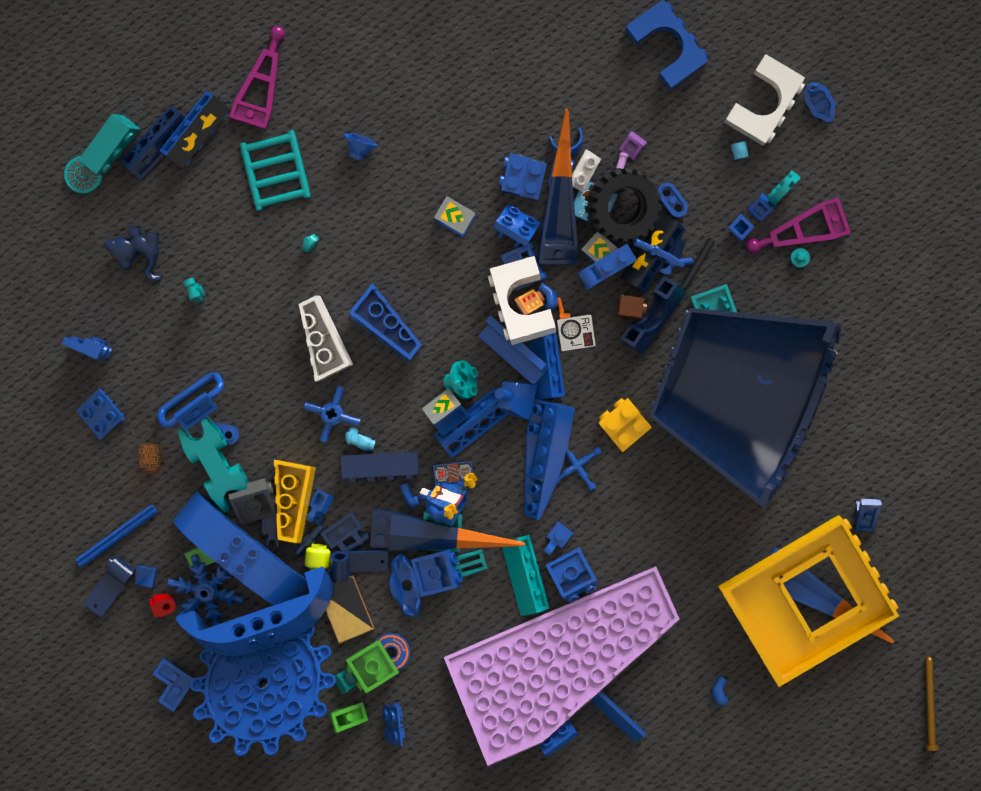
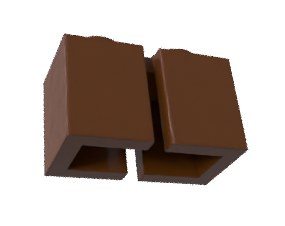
[616,295,647,320]

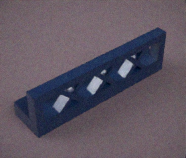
[119,105,185,180]

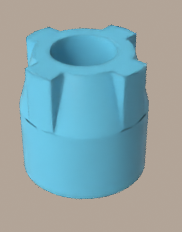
[731,141,748,160]

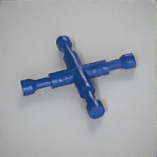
[556,447,602,491]

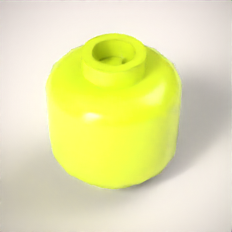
[305,544,330,571]

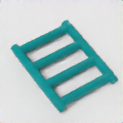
[239,130,311,211]

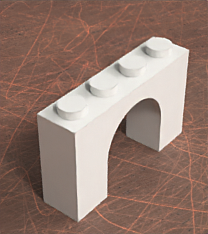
[724,54,805,146]
[488,256,556,345]

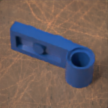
[577,244,637,290]

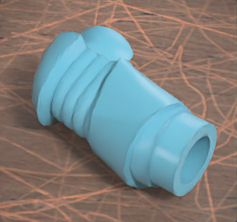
[345,427,375,452]

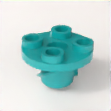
[443,360,478,399]

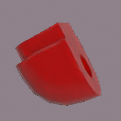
[149,593,176,617]

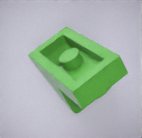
[329,702,368,733]

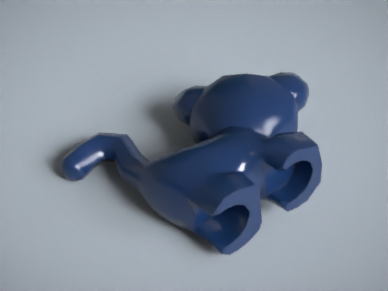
[104,225,162,282]

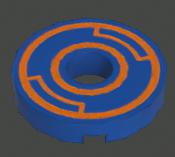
[376,633,410,670]

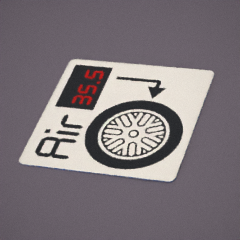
[557,315,596,351]

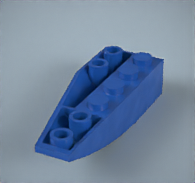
[524,399,575,520]

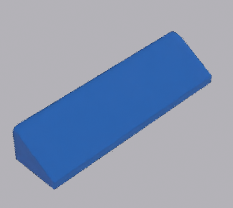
[591,691,646,742]

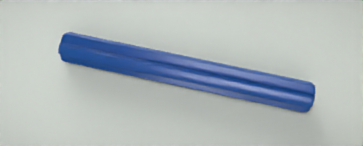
[75,505,157,567]

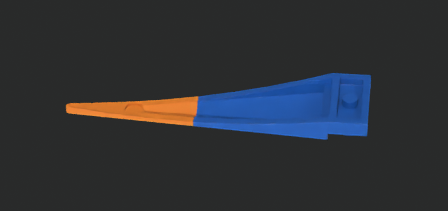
[769,547,894,643]

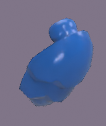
[805,82,836,122]

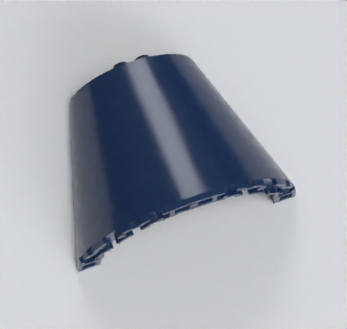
[649,308,841,507]

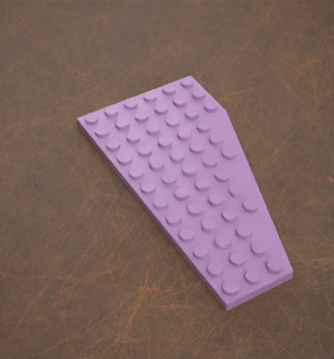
[444,566,680,766]

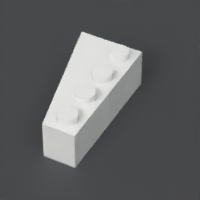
[299,296,353,382]

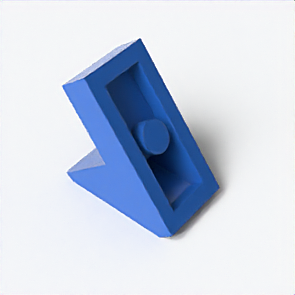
[855,499,881,531]

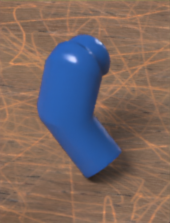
[537,283,558,311]

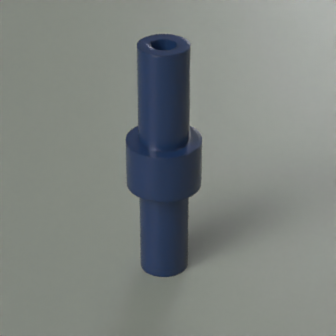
[294,523,325,556]

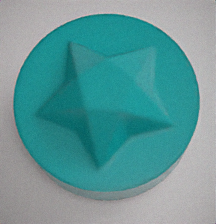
[301,234,319,253]
[790,248,810,268]

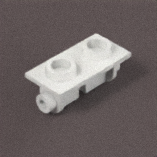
[572,149,601,192]

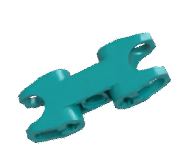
[177,416,248,513]

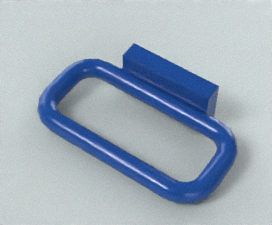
[157,372,224,431]

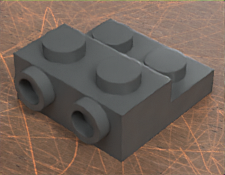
[228,478,277,525]

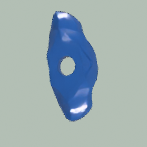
[389,552,421,617]

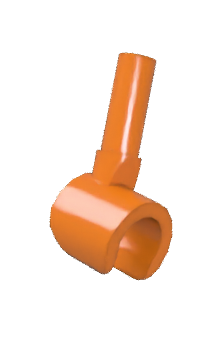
[557,298,570,319]

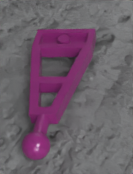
[229,26,285,130]
[746,197,851,254]

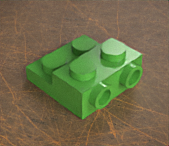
[345,639,399,693]

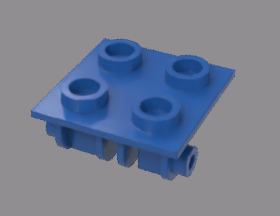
[76,388,125,440]
[382,703,405,747]

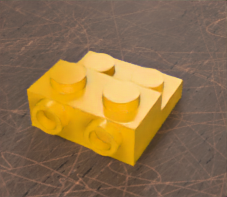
[598,398,652,452]

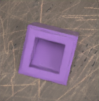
[619,131,647,160]

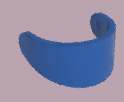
[549,128,583,157]

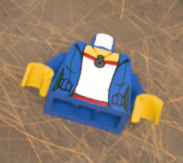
[419,473,478,526]

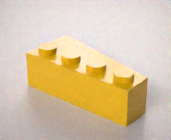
[274,460,316,543]

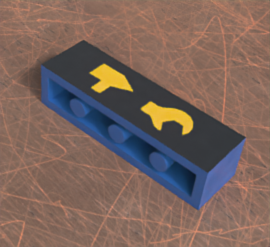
[159,91,230,169]

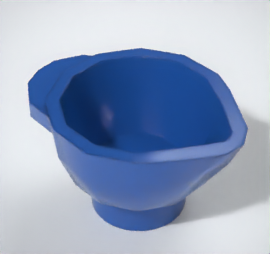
[343,133,378,160]

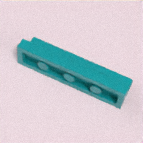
[502,534,549,616]

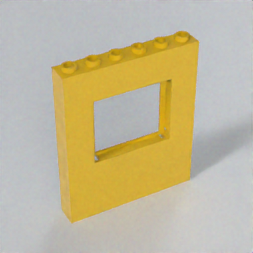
[718,515,899,687]

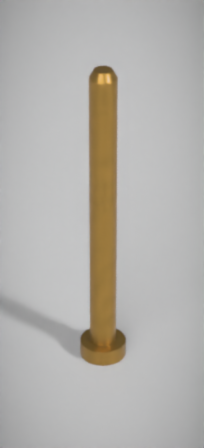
[925,657,939,751]

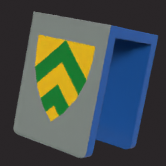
[434,196,475,237]
[580,232,618,263]
[422,388,470,436]

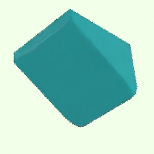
[334,669,358,694]

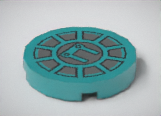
[64,156,103,194]

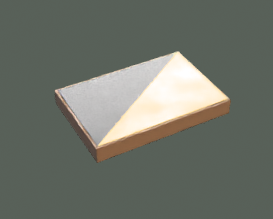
[325,575,375,644]

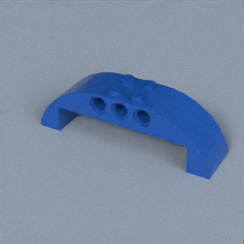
[173,490,309,605]
[176,566,334,656]

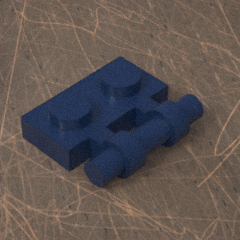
[320,511,371,551]

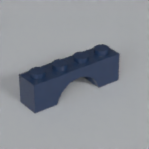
[620,276,686,355]

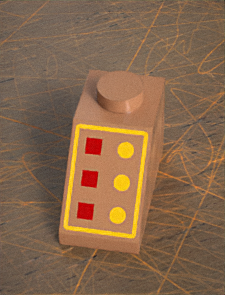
[514,289,545,315]

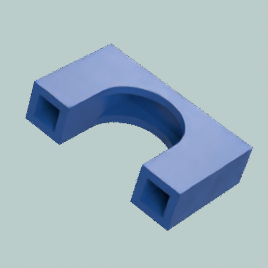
[625,0,708,91]

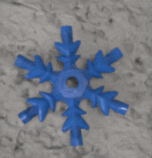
[167,554,244,626]

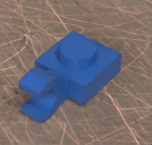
[306,488,334,525]
[543,522,573,556]

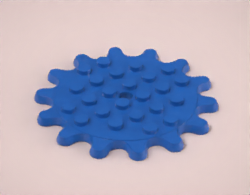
[190,626,336,756]

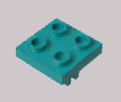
[690,284,737,312]

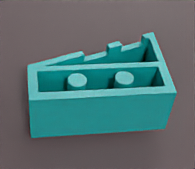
[79,114,141,175]

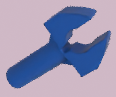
[659,257,693,275]

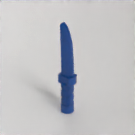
[634,238,684,267]

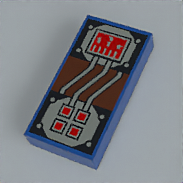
[433,461,473,485]

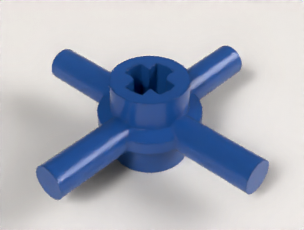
[303,386,361,443]

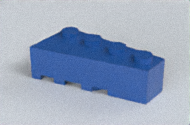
[349,283,422,363]

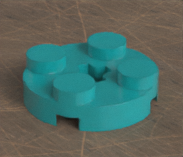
[767,171,801,205]

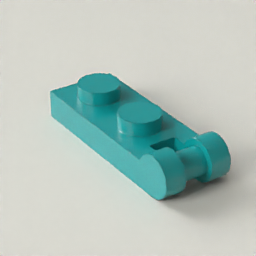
[183,278,205,304]

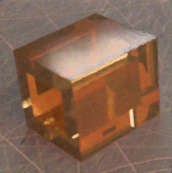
[139,444,162,471]

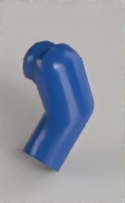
[399,483,421,508]
[711,676,728,706]

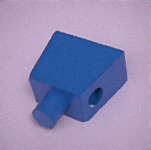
[495,381,537,420]

